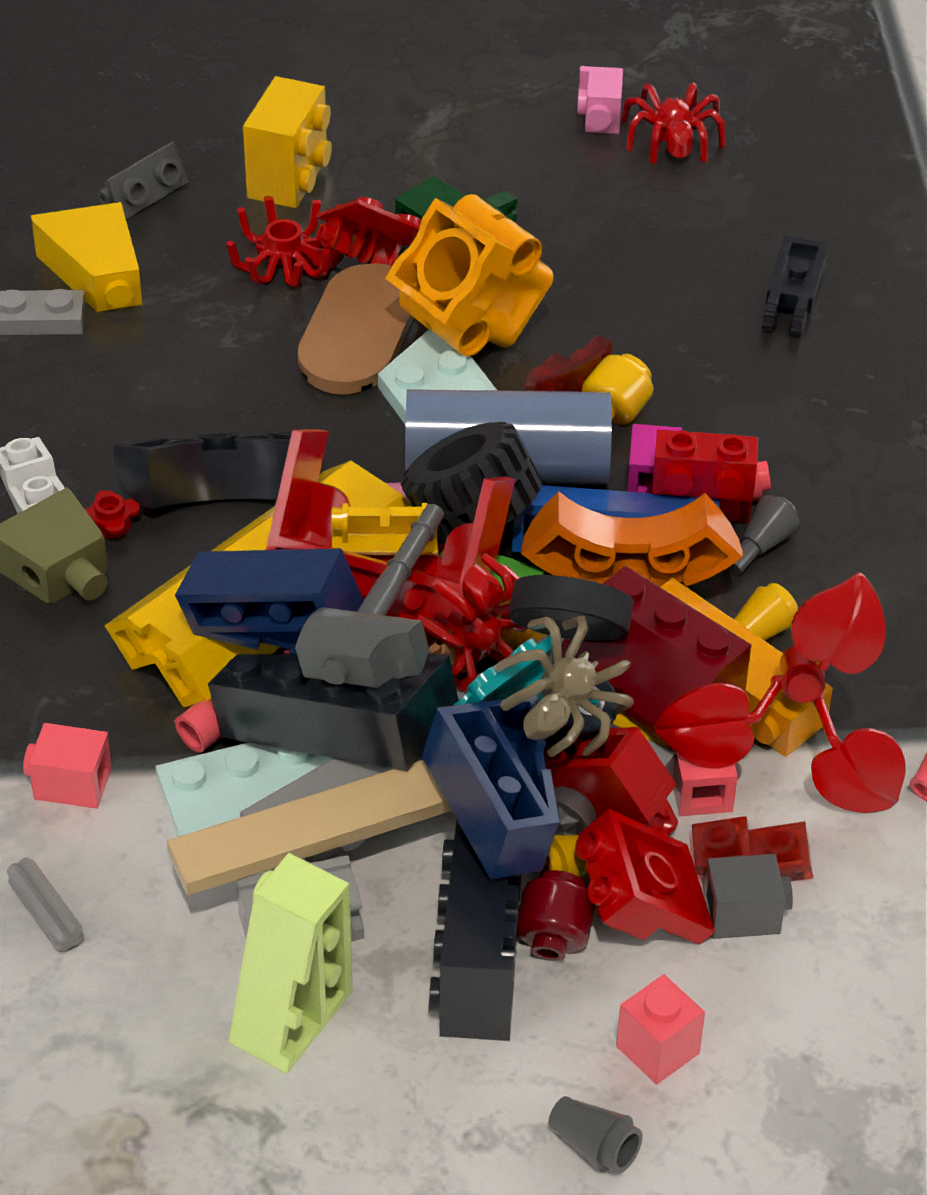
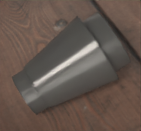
[548,1096,643,1173]

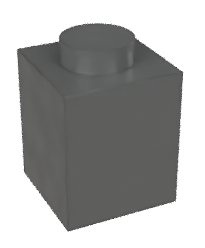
[704,854,793,939]

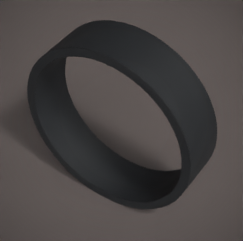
[508,575,634,642]

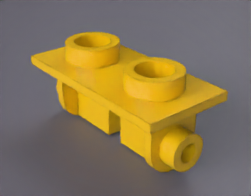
[332,503,438,555]

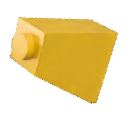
[31,202,143,312]

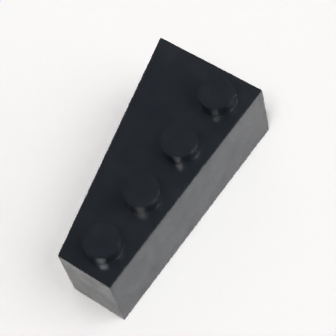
[208,654,459,771]
[429,819,522,1041]

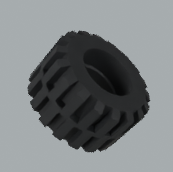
[400,421,542,545]

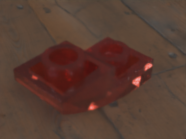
[525,335,613,392]
[692,816,814,881]

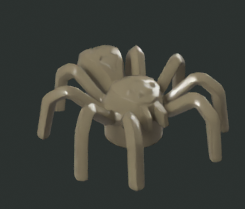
[496,615,634,757]

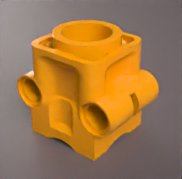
[385,194,554,357]

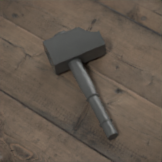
[295,504,444,688]

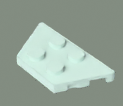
[378,330,497,425]

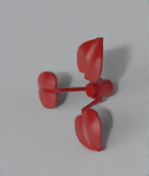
[654,572,906,813]

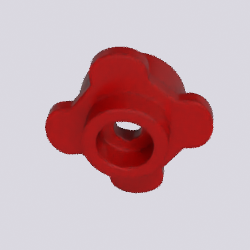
[85,490,140,539]

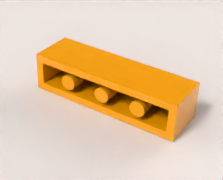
[660,578,833,757]

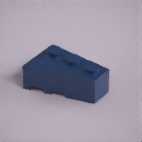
[175,548,364,654]
[422,694,560,879]

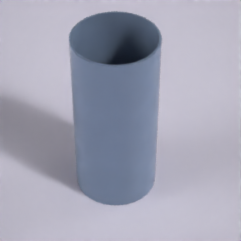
[405,389,612,486]

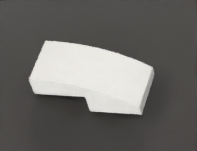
[0,437,64,513]

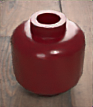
[517,870,596,961]

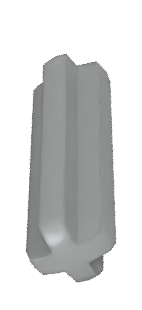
[7,858,83,952]

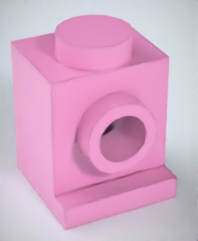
[577,66,623,134]

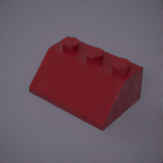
[552,565,752,735]

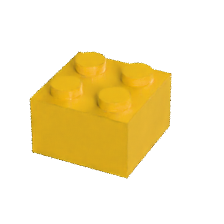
[243,76,332,208]

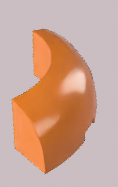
[521,491,743,587]

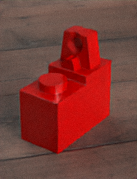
[543,727,679,836]

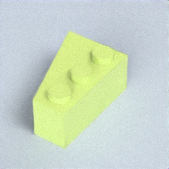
[228,853,353,1074]

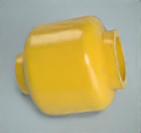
[582,354,653,425]

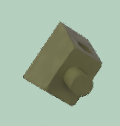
[0,487,108,603]

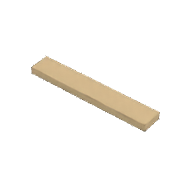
[167,760,452,896]

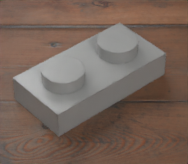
[0,289,86,335]

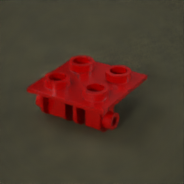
[316,197,421,266]

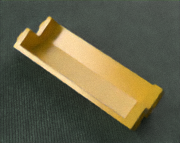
[104,461,412,708]

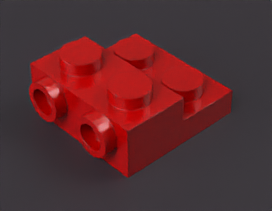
[652,429,758,524]
[575,808,715,945]

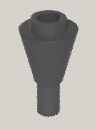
[727,495,800,576]

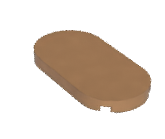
[298,263,414,395]

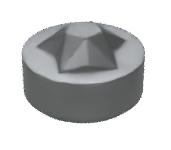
[554,787,597,835]

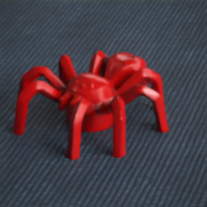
[621,82,726,164]
[226,196,344,287]
[416,553,528,692]

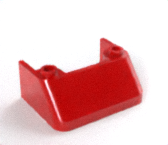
[266,429,515,632]

